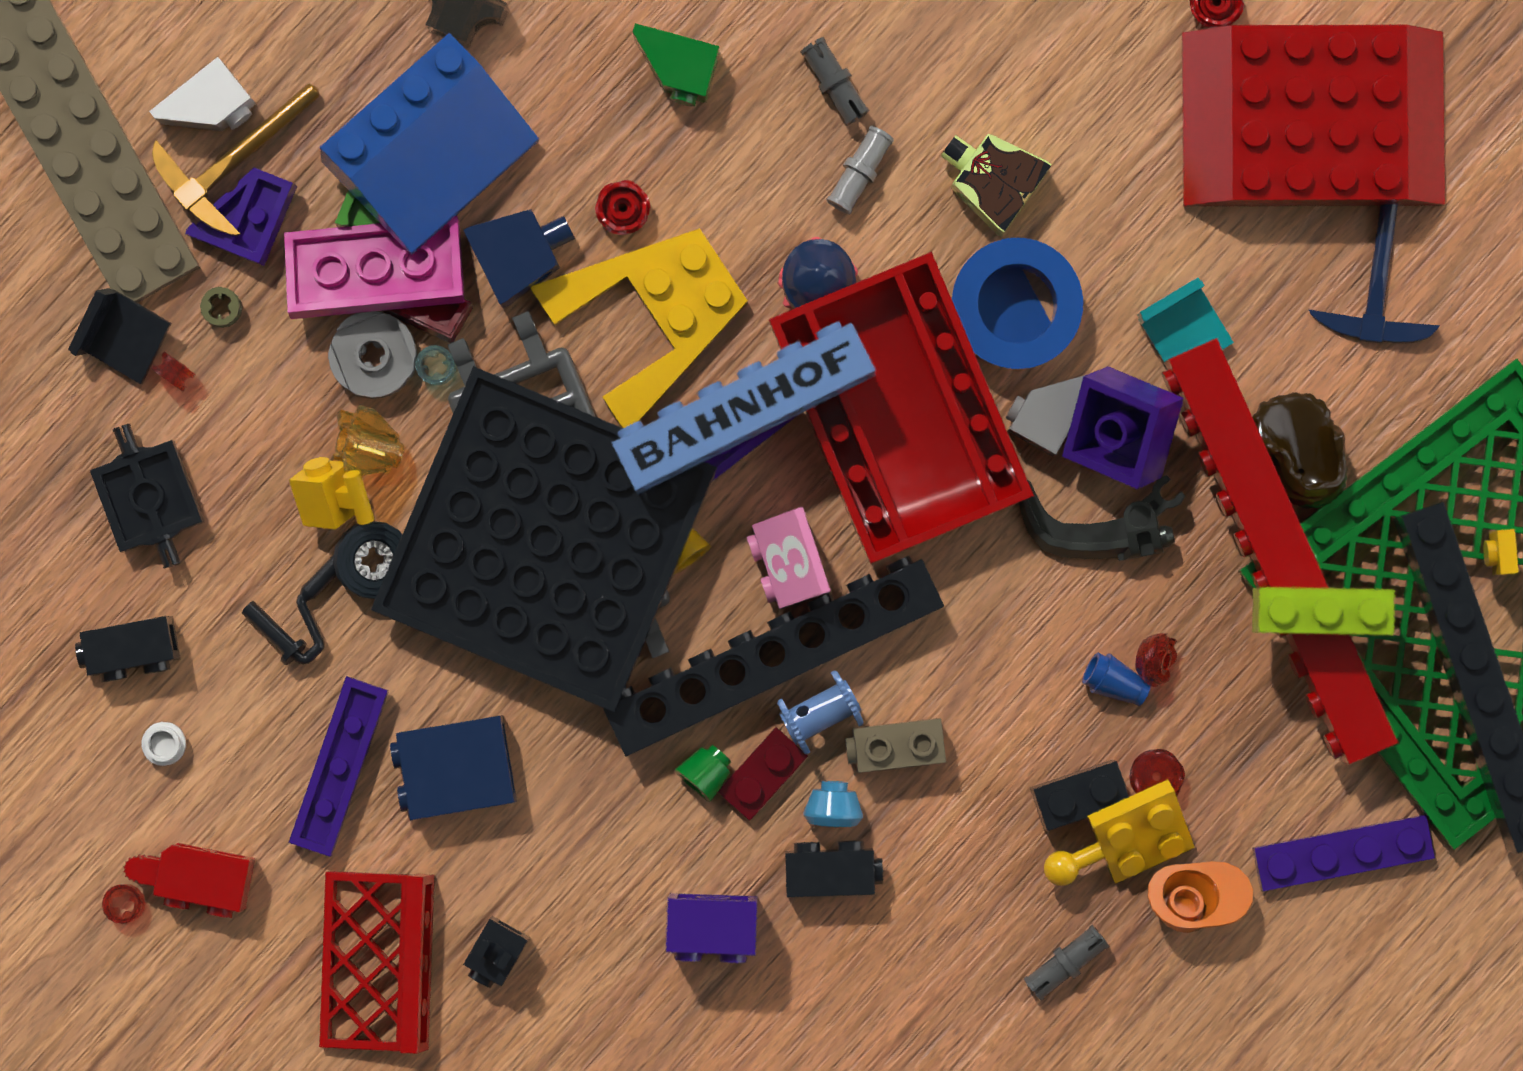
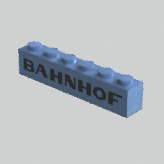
[612,322,876,494]

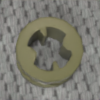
[200,287,242,328]

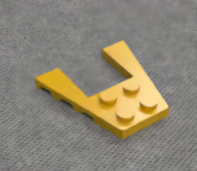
[531,228,748,428]

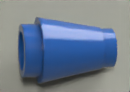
[1082,653,1151,706]

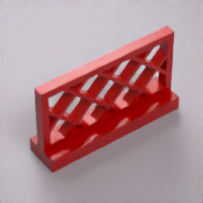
[319,871,435,1054]

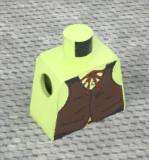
[941,134,1052,237]

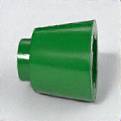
[674,745,731,802]

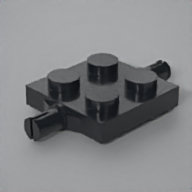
[90,423,204,569]

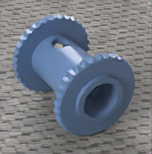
[777,670,864,754]

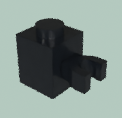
[463,916,530,988]

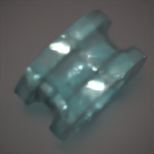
[416,345,456,385]

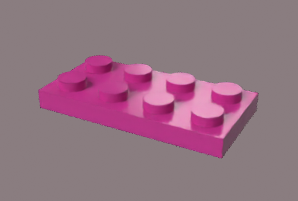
[284,216,465,319]

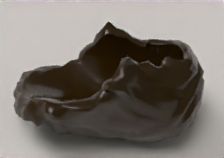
[1253,392,1348,509]

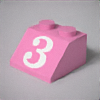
[747,507,830,609]

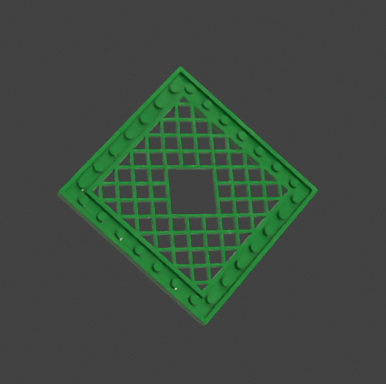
[1238,358,1523,850]

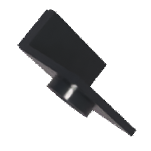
[68,288,172,384]

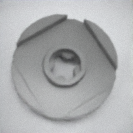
[328,311,417,399]

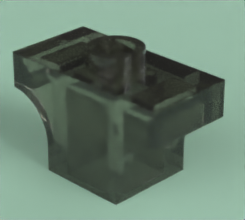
[426,0,510,49]

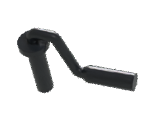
[241,555,336,665]

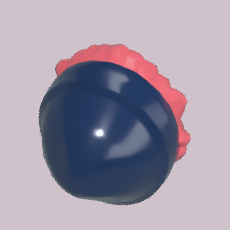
[778,237,858,309]

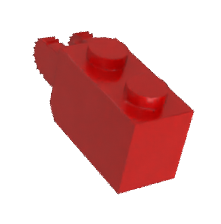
[123,843,256,918]

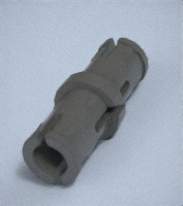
[800,37,870,126]
[1024,924,1110,1001]

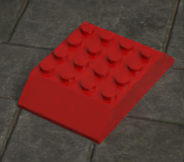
[1182,24,1445,207]
[769,252,1034,564]

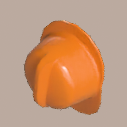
[1147,861,1253,933]

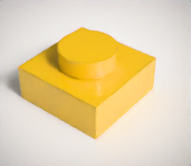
[1483,529,1519,575]

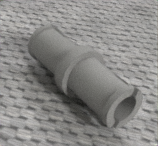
[827,126,894,215]

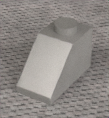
[1005,375,1085,457]

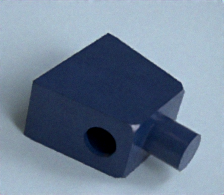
[464,209,575,308]

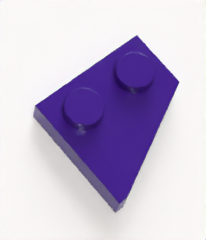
[185,168,297,266]

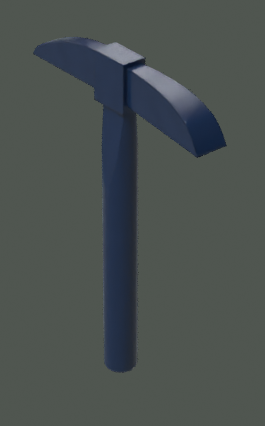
[1309,204,1440,344]

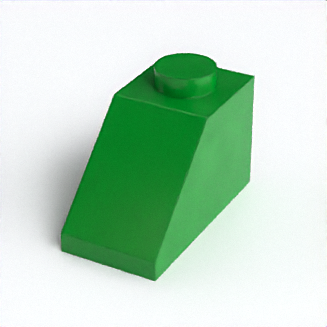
[633,23,720,106]

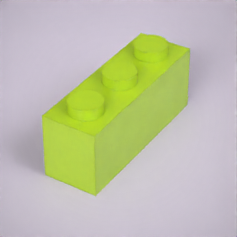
[1252,587,1394,635]

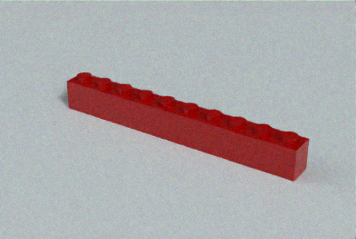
[1162,338,1398,764]

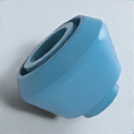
[803,781,863,827]

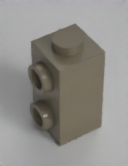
[845,718,946,773]

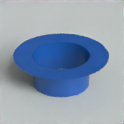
[952,238,1083,369]

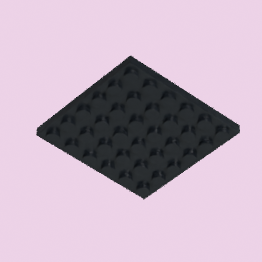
[371,366,718,712]

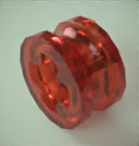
[151,351,196,391]
[102,884,145,924]

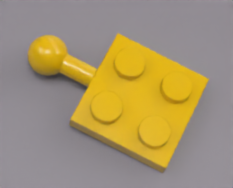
[1044,780,1195,886]

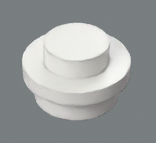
[142,722,186,766]

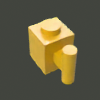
[289,457,375,529]

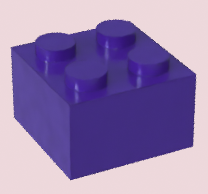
[1062,366,1184,489]
[666,893,757,963]

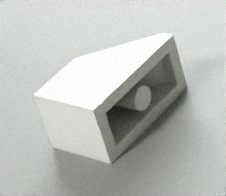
[149,57,256,131]

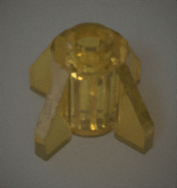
[330,405,404,476]

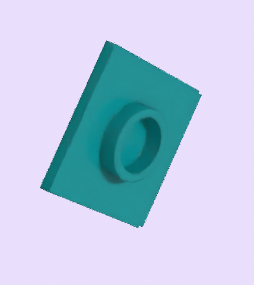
[1137,277,1234,362]

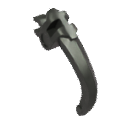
[1019,475,1185,561]

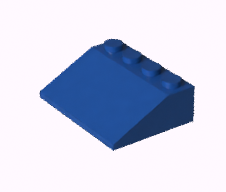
[320,33,539,255]

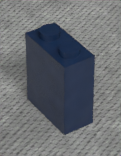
[390,715,517,820]

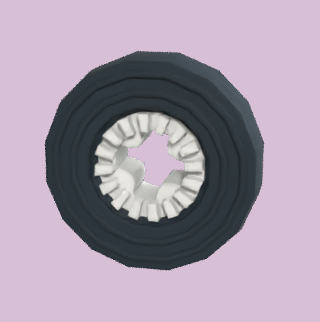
[333,521,402,599]

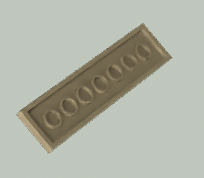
[0,0,200,303]

